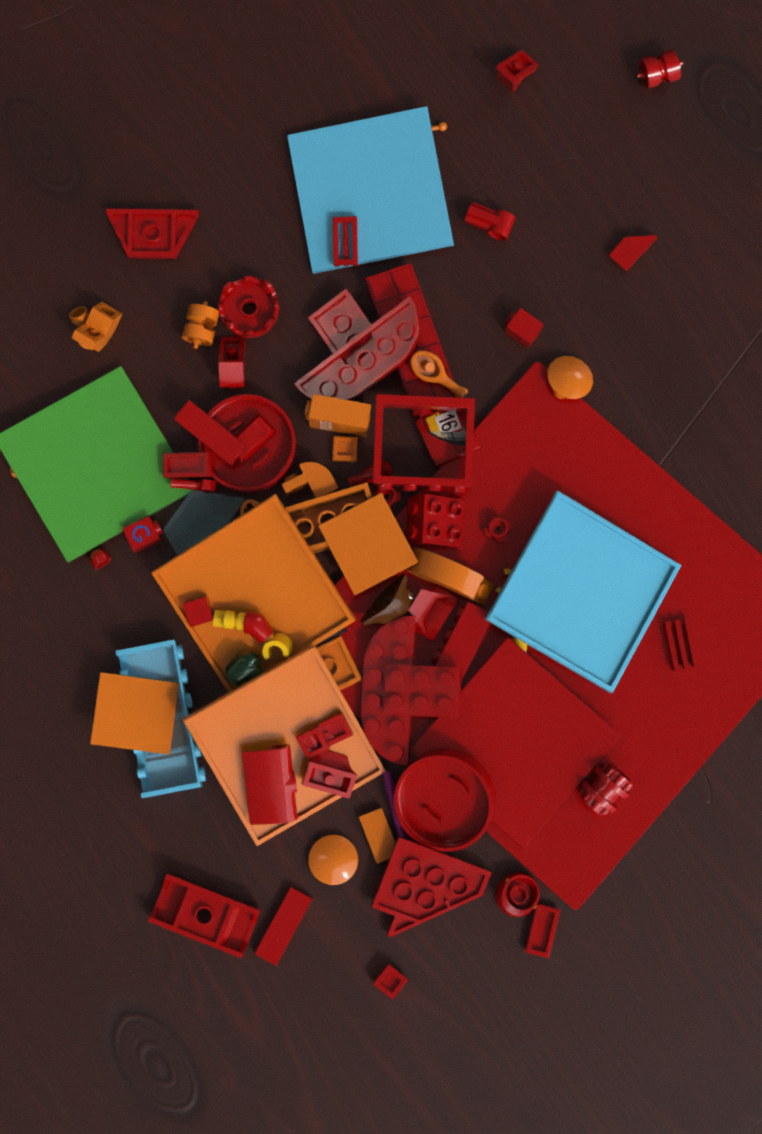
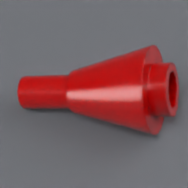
[348,458,393,487]

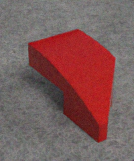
[609,235,658,271]

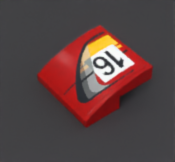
[416,410,481,468]

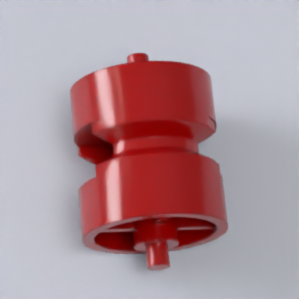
[637,49,683,89]

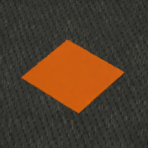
[318,493,418,595]
[90,672,179,755]

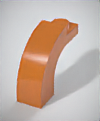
[405,547,494,607]

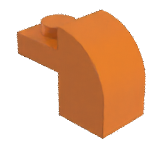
[72,302,122,352]
[282,462,339,498]

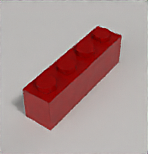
[432,602,490,681]

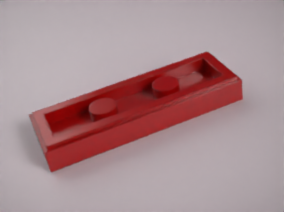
[174,400,246,466]
[255,887,313,966]

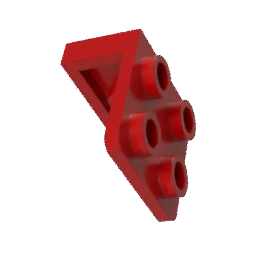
[405,494,465,548]

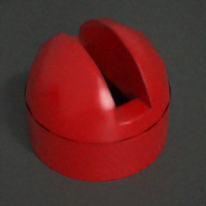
[90,548,111,570]

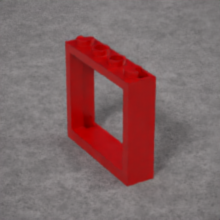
[373,394,475,493]

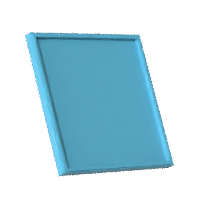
[287,106,454,274]
[485,491,681,693]

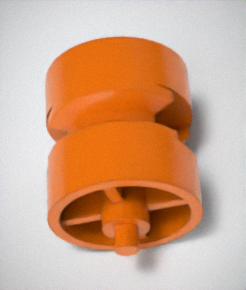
[181,301,219,349]

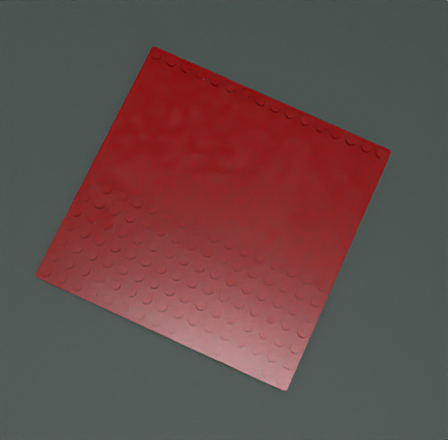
[315,362,762,910]

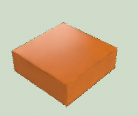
[332,436,358,463]

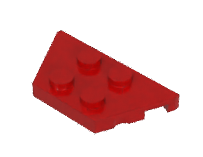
[106,209,199,259]

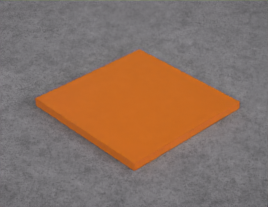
[151,494,356,692]
[182,644,386,846]

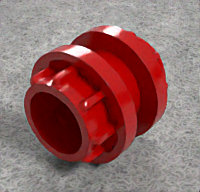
[579,762,632,816]

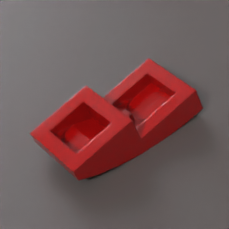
[296,711,353,759]

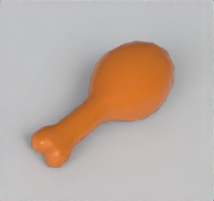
[410,351,468,398]

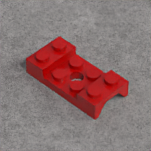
[148,873,261,959]

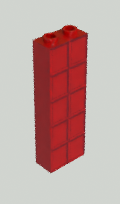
[365,263,456,419]

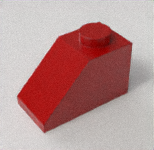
[218,337,245,389]

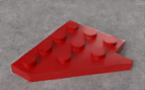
[371,836,492,937]

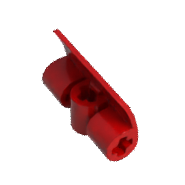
[242,744,298,825]

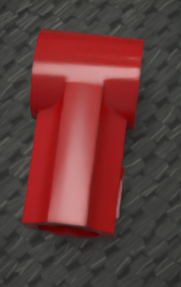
[464,202,516,241]

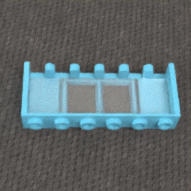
[116,640,206,798]

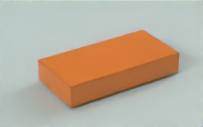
[359,808,395,864]

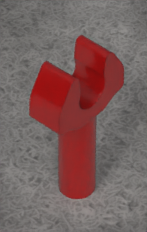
[170,478,217,493]

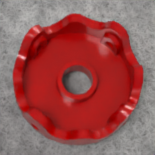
[218,276,280,338]

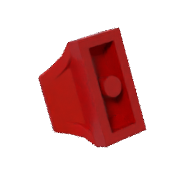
[408,587,458,642]
[301,750,357,799]

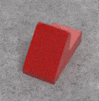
[496,50,539,92]

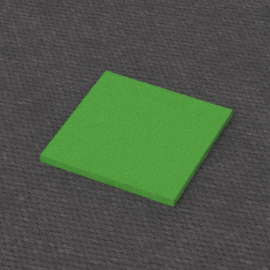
[0,366,195,563]

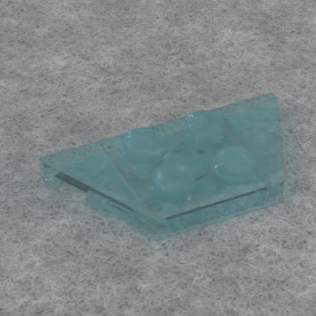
[163,490,245,556]

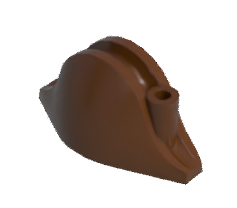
[360,573,415,625]

